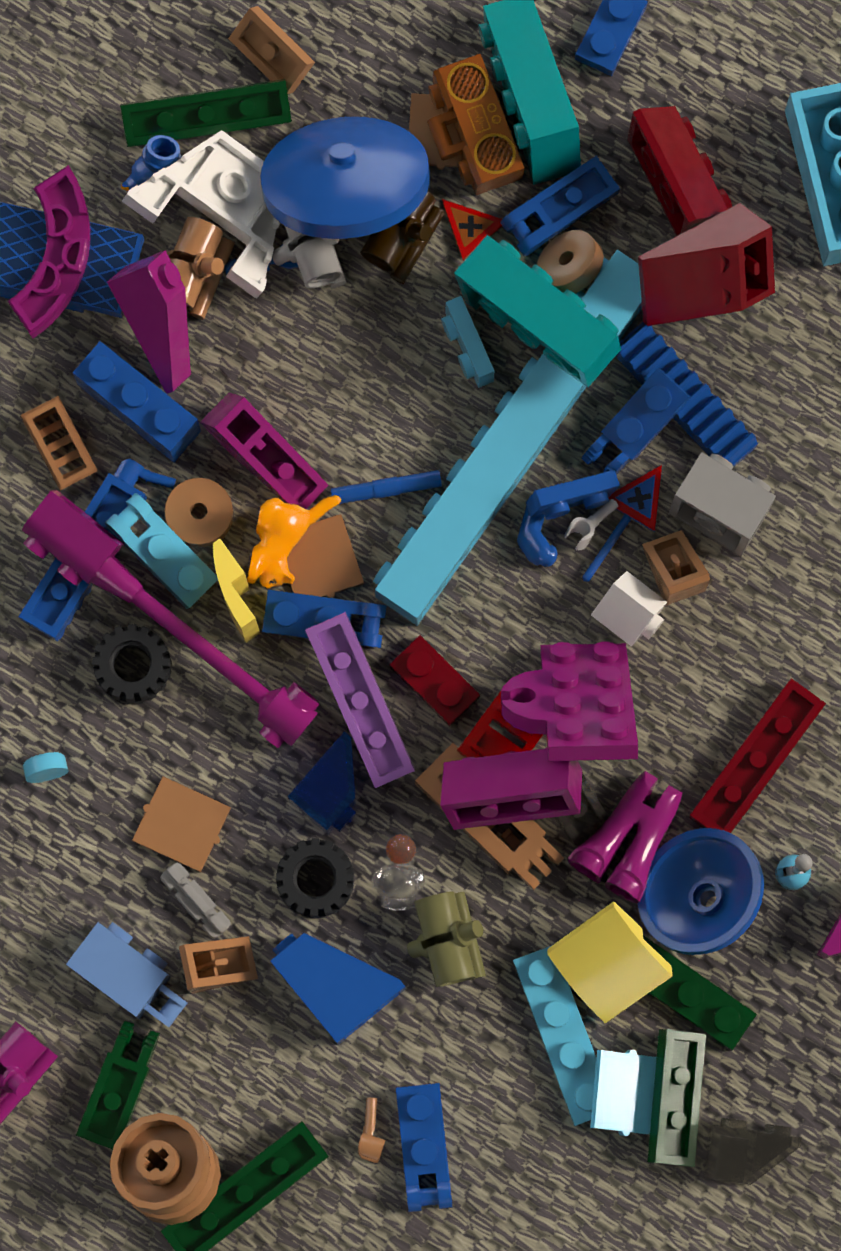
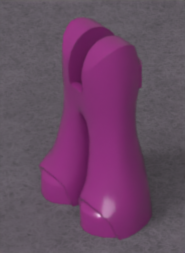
[567,771,683,903]

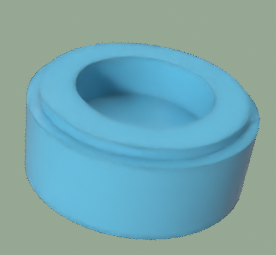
[23,752,68,783]

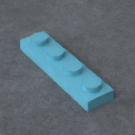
[513,946,596,1126]

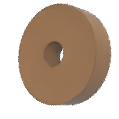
[537,230,604,293]
[165,478,234,547]

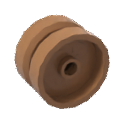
[110,1113,221,1225]

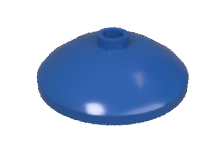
[638,828,764,955]

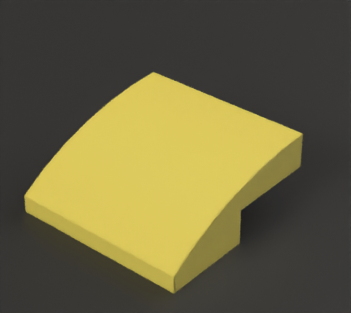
[213,539,260,643]
[547,901,672,1023]

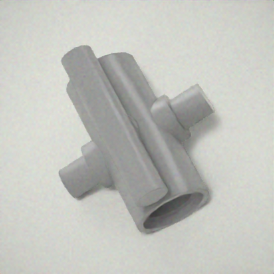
[272,226,346,288]

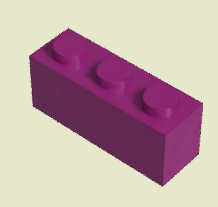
[440,748,582,830]

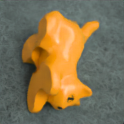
[247,495,341,589]

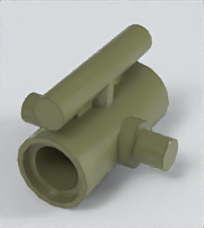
[407,891,486,987]

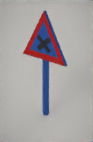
[582,465,662,582]

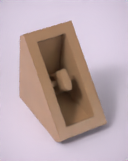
[642,530,710,606]
[179,936,258,994]

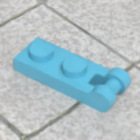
[105,493,218,609]

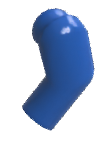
[517,505,558,567]

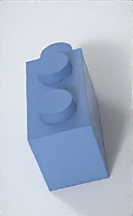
[66,922,187,1027]

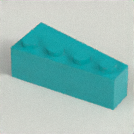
[478,0,581,185]
[454,235,621,387]

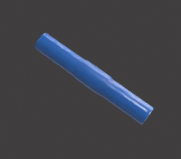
[331,470,442,504]

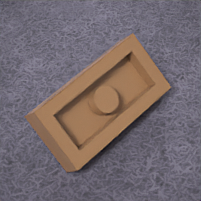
[228,6,315,94]

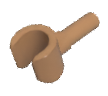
[358,1097,386,1163]

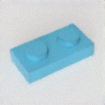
[441,296,495,388]

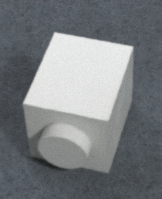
[591,571,667,647]

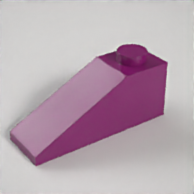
[107,250,191,394]
[200,392,329,509]

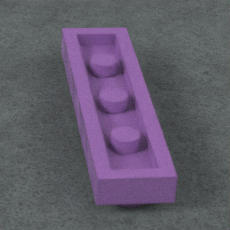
[305,612,415,788]

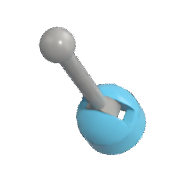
[775,854,813,890]

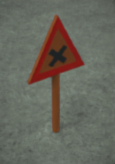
[441,199,502,261]

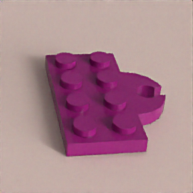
[501,641,638,761]

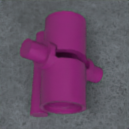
[0,1021,58,1125]

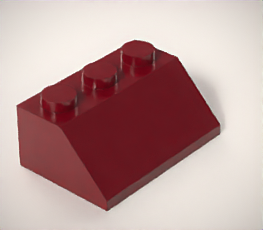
[627,106,732,236]

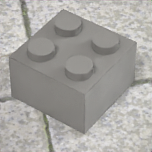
[668,452,776,557]

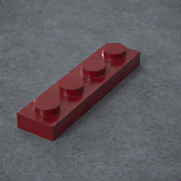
[689,678,826,833]

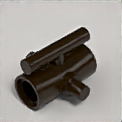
[360,191,445,284]

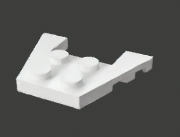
[122,130,280,299]

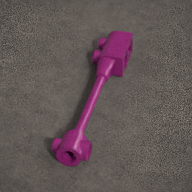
[22,490,320,748]

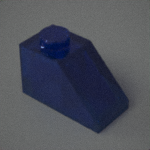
[287,731,357,835]

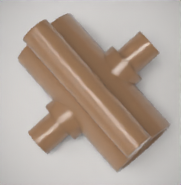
[167,217,235,320]

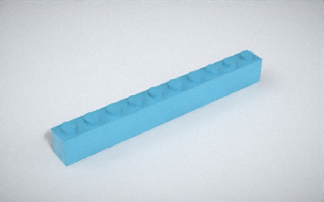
[373,250,642,626]

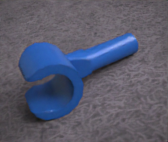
[114,459,176,489]

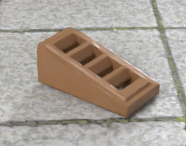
[20,396,98,491]

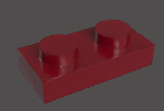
[389,635,480,727]

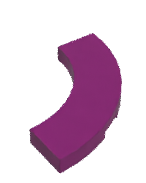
[8,165,91,339]

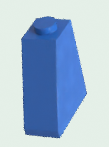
[270,933,406,1045]

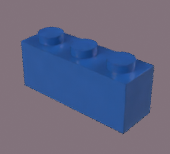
[72,341,201,463]

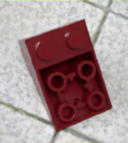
[638,203,775,326]

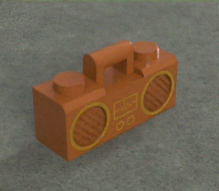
[427,53,524,195]

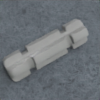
[160,862,231,939]

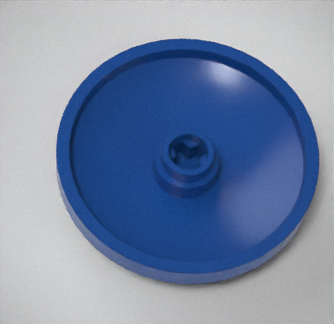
[260,117,430,239]

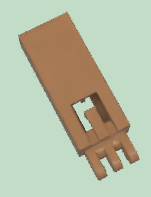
[415,743,564,890]

